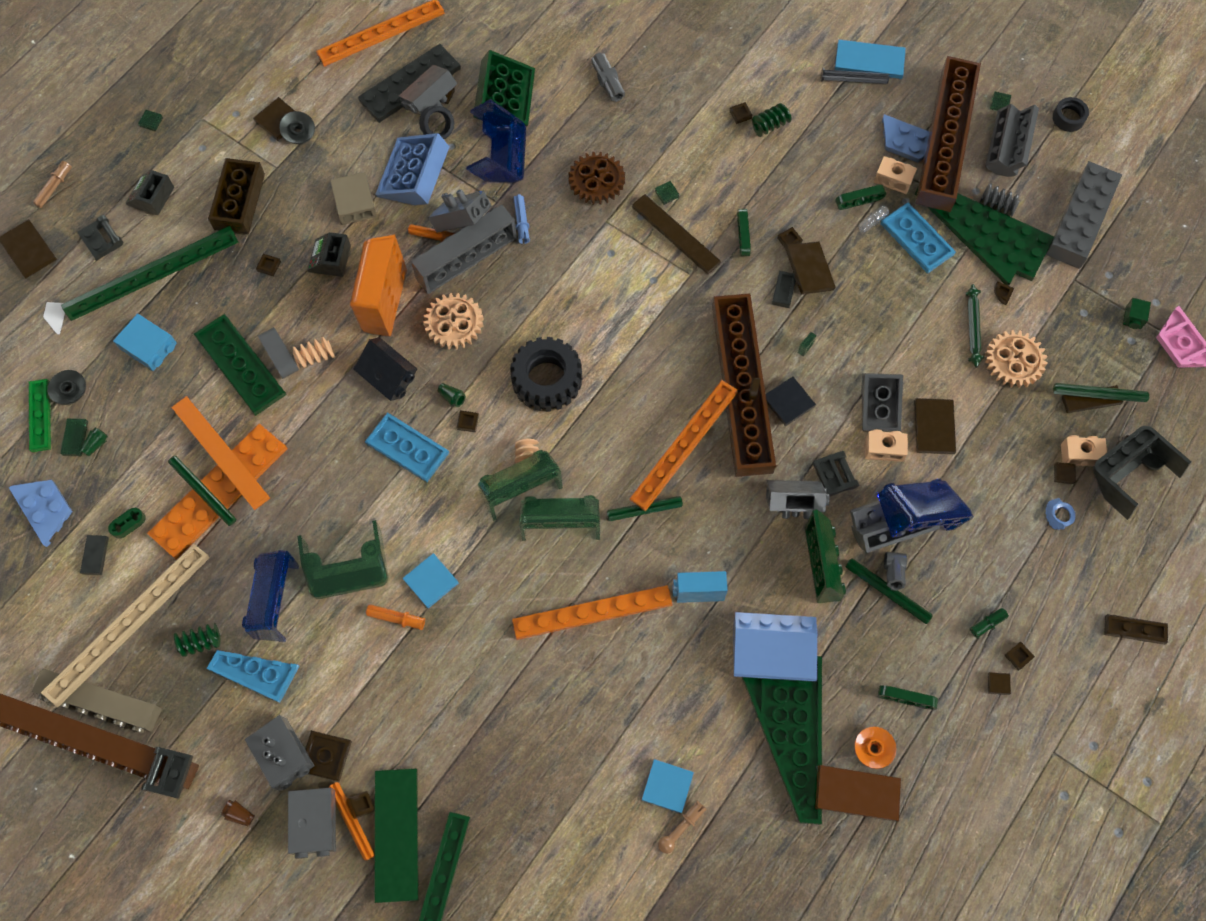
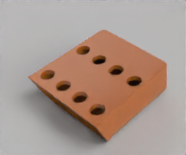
[350,234,407,337]

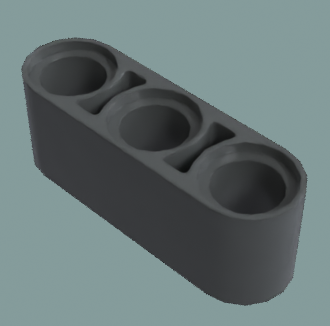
[258,327,299,379]

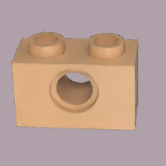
[874,156,917,194]
[865,429,908,462]
[1061,435,1107,466]

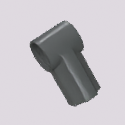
[884,552,907,591]

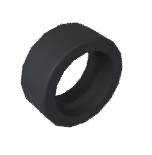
[1053,97,1089,132]
[419,106,455,139]

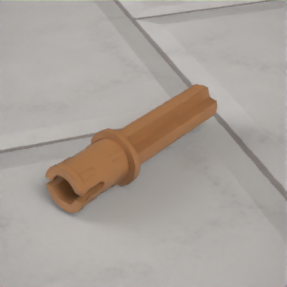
[33,161,72,208]

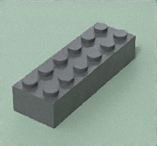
[1046,161,1122,269]
[411,205,517,294]

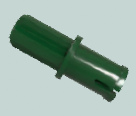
[970,608,1009,638]

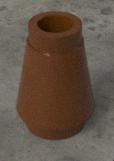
[221,800,255,827]

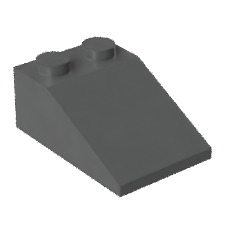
[861,373,903,432]

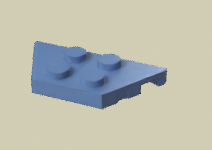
[882,114,929,163]
[9,480,73,547]

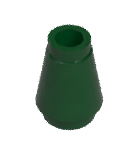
[437,383,466,407]
[80,427,108,456]

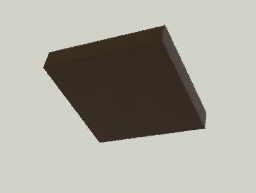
[253,97,295,141]
[305,730,352,782]

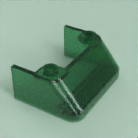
[478,450,563,521]
[519,495,600,541]
[297,520,389,599]

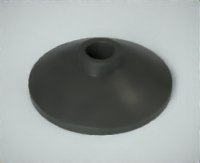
[279,111,315,144]
[48,370,86,405]

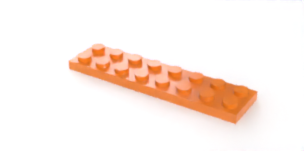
[147,423,288,560]

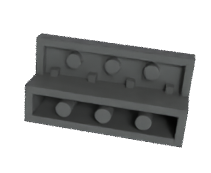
[985,104,1039,177]
[850,487,939,553]

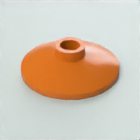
[854,727,897,769]

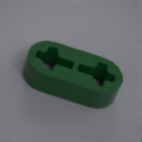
[108,507,146,539]

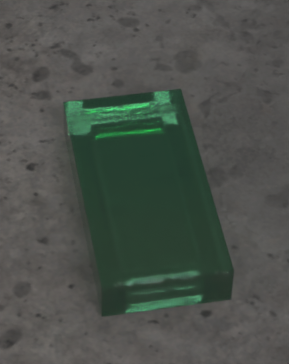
[60,418,88,456]

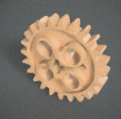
[424,293,484,350]
[985,330,1048,388]

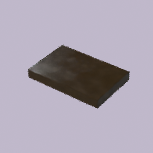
[0,219,57,279]
[785,241,836,295]
[914,398,956,455]

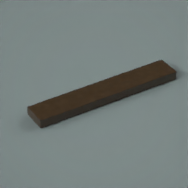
[632,194,721,274]

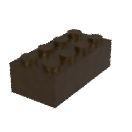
[208,158,265,234]

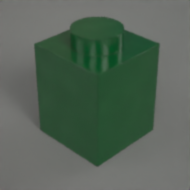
[1123,298,1151,329]

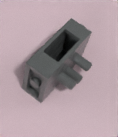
[399,65,457,115]
[428,189,492,233]
[766,480,830,519]
[244,715,314,791]
[288,788,336,859]

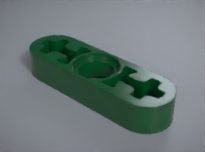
[835,185,887,210]
[737,209,751,256]
[878,685,938,710]

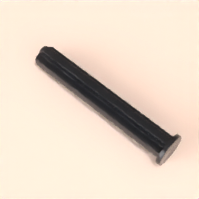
[820,68,890,84]

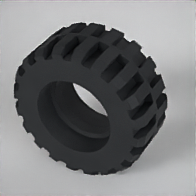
[510,337,582,412]

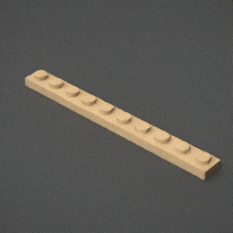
[41,544,209,708]

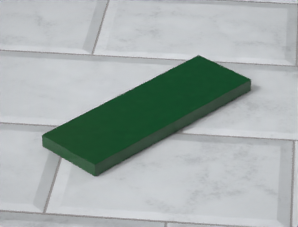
[194,313,287,416]
[375,768,419,903]

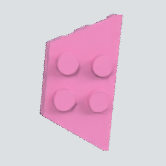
[1156,306,1206,367]

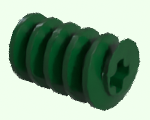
[752,103,792,137]
[174,622,221,657]

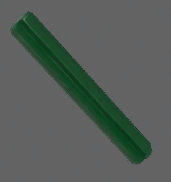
[607,496,683,521]

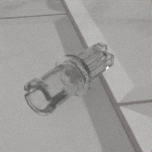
[858,205,889,233]

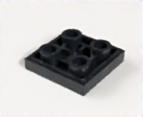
[766,376,816,427]

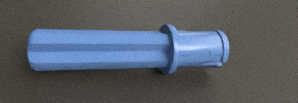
[513,194,530,244]

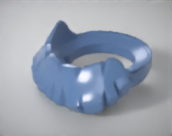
[1045,498,1076,530]

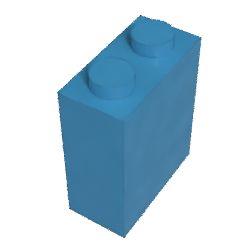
[113,313,177,371]
[672,571,728,603]

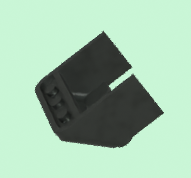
[1093,426,1192,520]

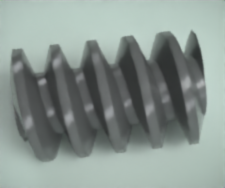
[979,183,1020,217]

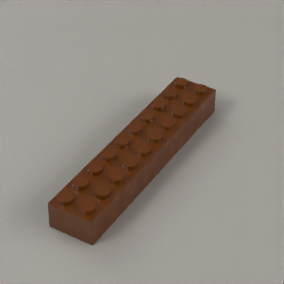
[915,56,981,212]
[712,293,776,477]
[0,694,199,789]

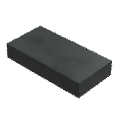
[772,270,796,308]
[80,535,109,575]

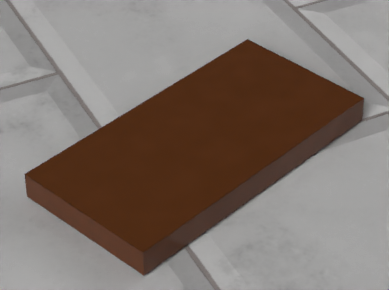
[815,765,901,822]

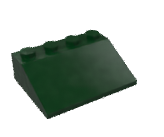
[473,50,535,127]
[804,509,846,603]

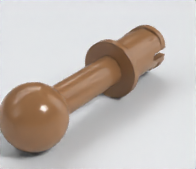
[658,800,707,854]

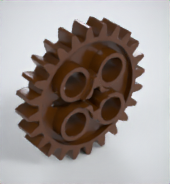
[568,152,625,205]

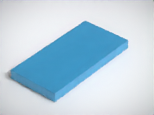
[835,39,906,79]
[880,202,956,274]
[365,412,449,483]

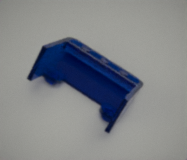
[466,99,526,183]
[242,550,299,642]

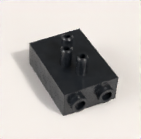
[353,338,417,401]

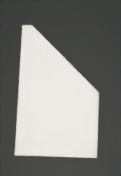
[43,302,65,334]

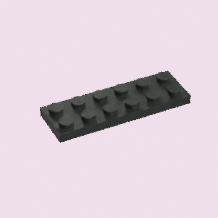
[358,44,461,123]

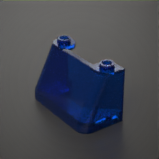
[877,479,974,538]

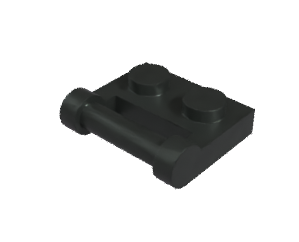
[77,215,124,261]
[812,451,860,497]
[141,747,193,799]

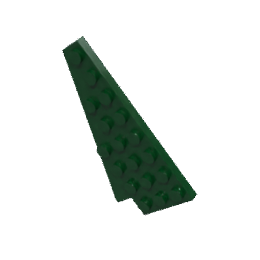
[915,186,1054,286]
[741,656,822,825]

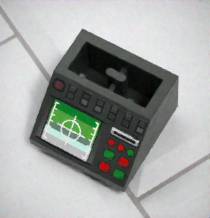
[126,170,174,215]
[307,232,351,277]

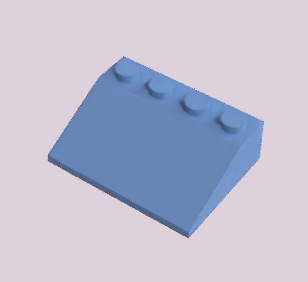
[375,133,450,205]
[733,612,817,681]

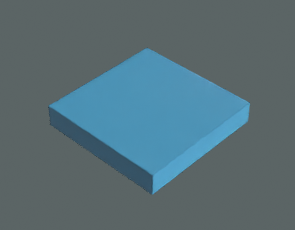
[403,553,459,609]
[642,759,694,814]

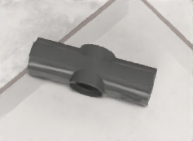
[591,52,625,102]

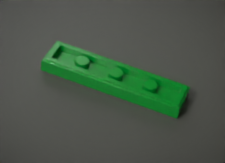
[28,379,51,452]

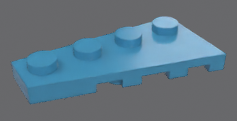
[207,650,300,703]

